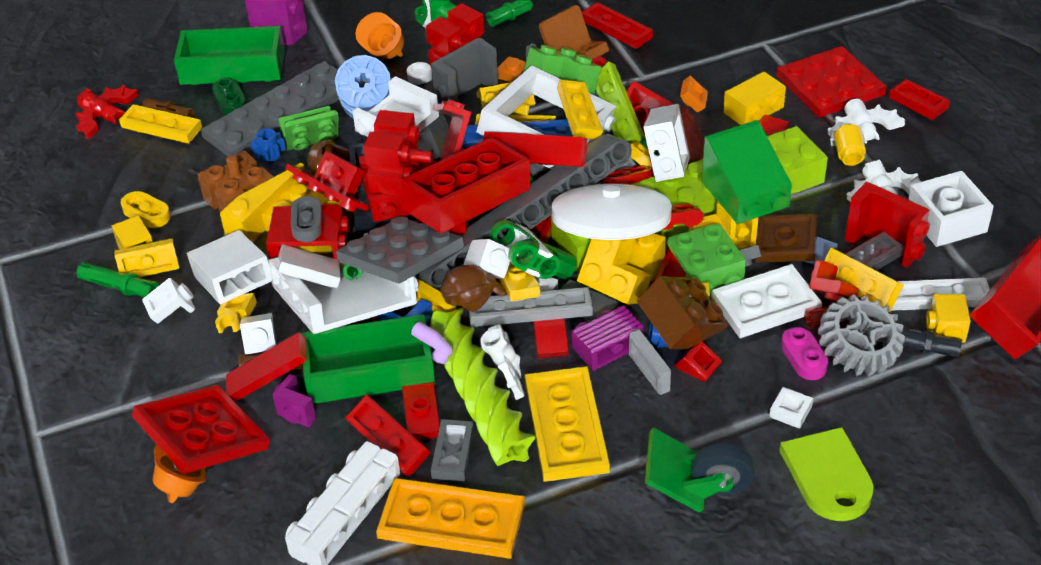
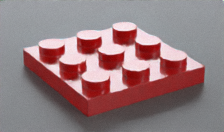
[776,46,887,118]
[132,385,270,474]

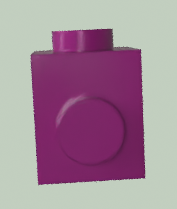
[273,374,316,428]

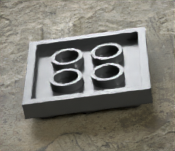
[336,216,464,284]

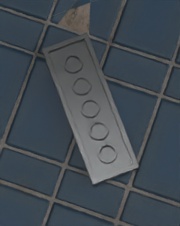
[201,61,339,156]

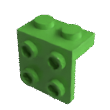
[278,106,339,151]
[667,223,746,295]

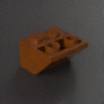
[637,276,729,349]

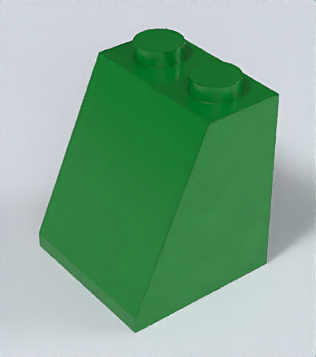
[702,120,792,224]

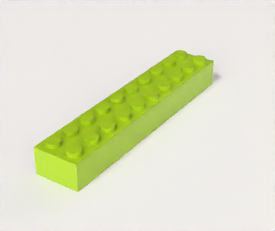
[551,126,828,273]

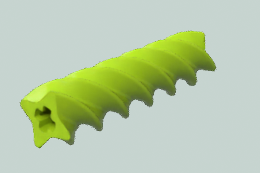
[430,308,535,466]

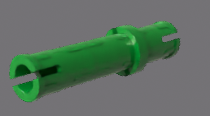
[77,262,159,298]

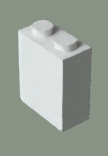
[186,230,272,304]

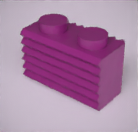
[572,305,644,371]

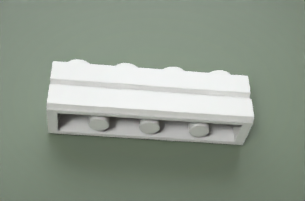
[285,441,400,565]

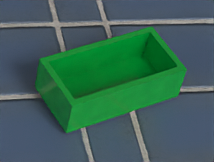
[174,26,285,85]
[301,314,435,404]

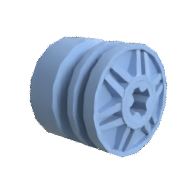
[335,55,391,119]

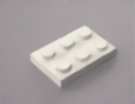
[711,264,822,338]

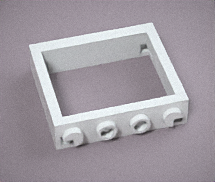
[476,66,616,170]

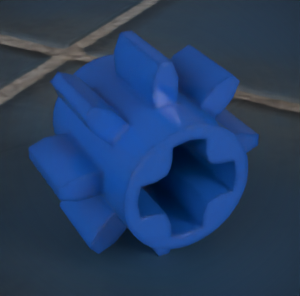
[251,129,286,162]

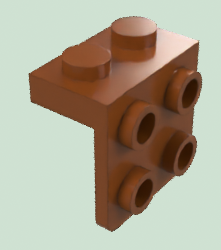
[539,5,609,60]

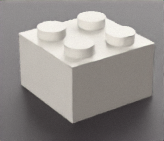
[908,171,993,247]

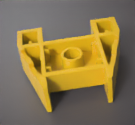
[220,163,354,258]

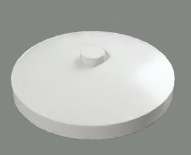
[552,184,672,240]

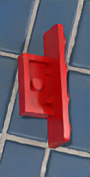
[285,151,369,212]

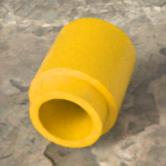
[834,124,866,166]

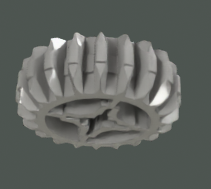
[818,294,905,377]

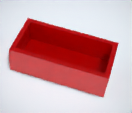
[969,235,1041,360]

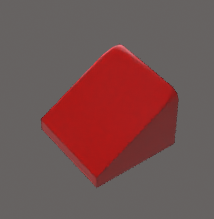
[674,341,722,382]

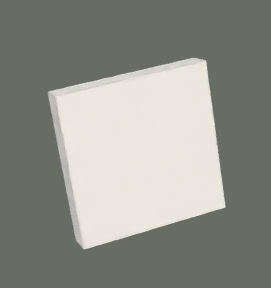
[278,244,340,288]

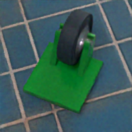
[645,428,754,513]

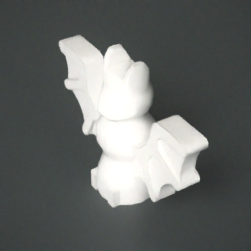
[828,99,905,146]
[847,160,921,202]
[481,324,525,400]

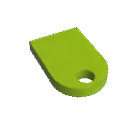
[780,427,873,521]

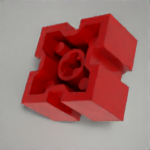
[426,3,485,66]
[363,110,433,196]

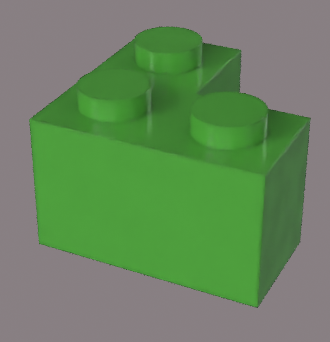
[524,45,601,95]

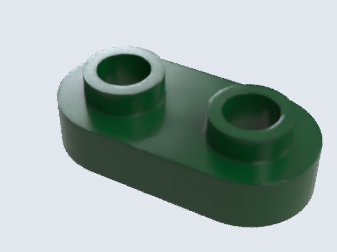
[212,78,246,115]

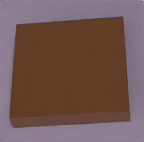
[755,214,818,263]

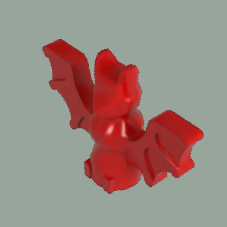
[75,85,139,139]

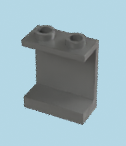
[431,38,499,117]

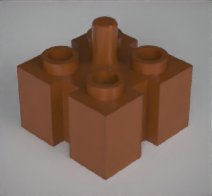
[197,150,273,212]

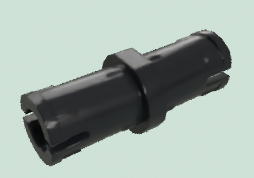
[901,328,962,358]

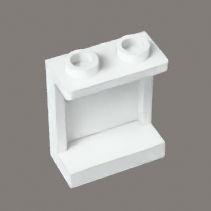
[353,76,439,137]

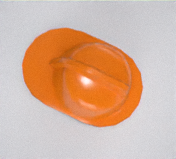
[355,12,404,60]
[153,444,207,503]

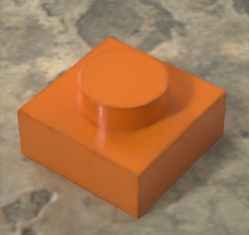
[497,56,526,82]
[680,75,708,113]

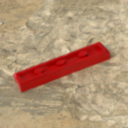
[483,132,588,168]

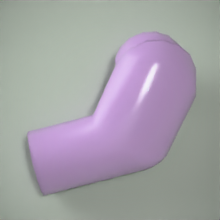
[411,322,453,364]

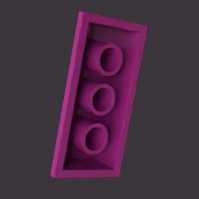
[245,0,308,46]

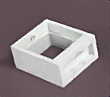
[644,104,690,182]

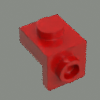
[809,260,859,302]

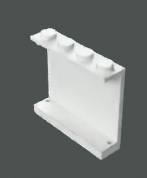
[268,233,418,334]

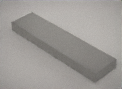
[469,287,593,327]

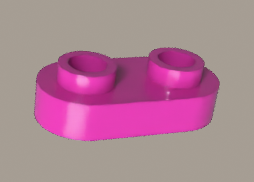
[781,327,828,380]

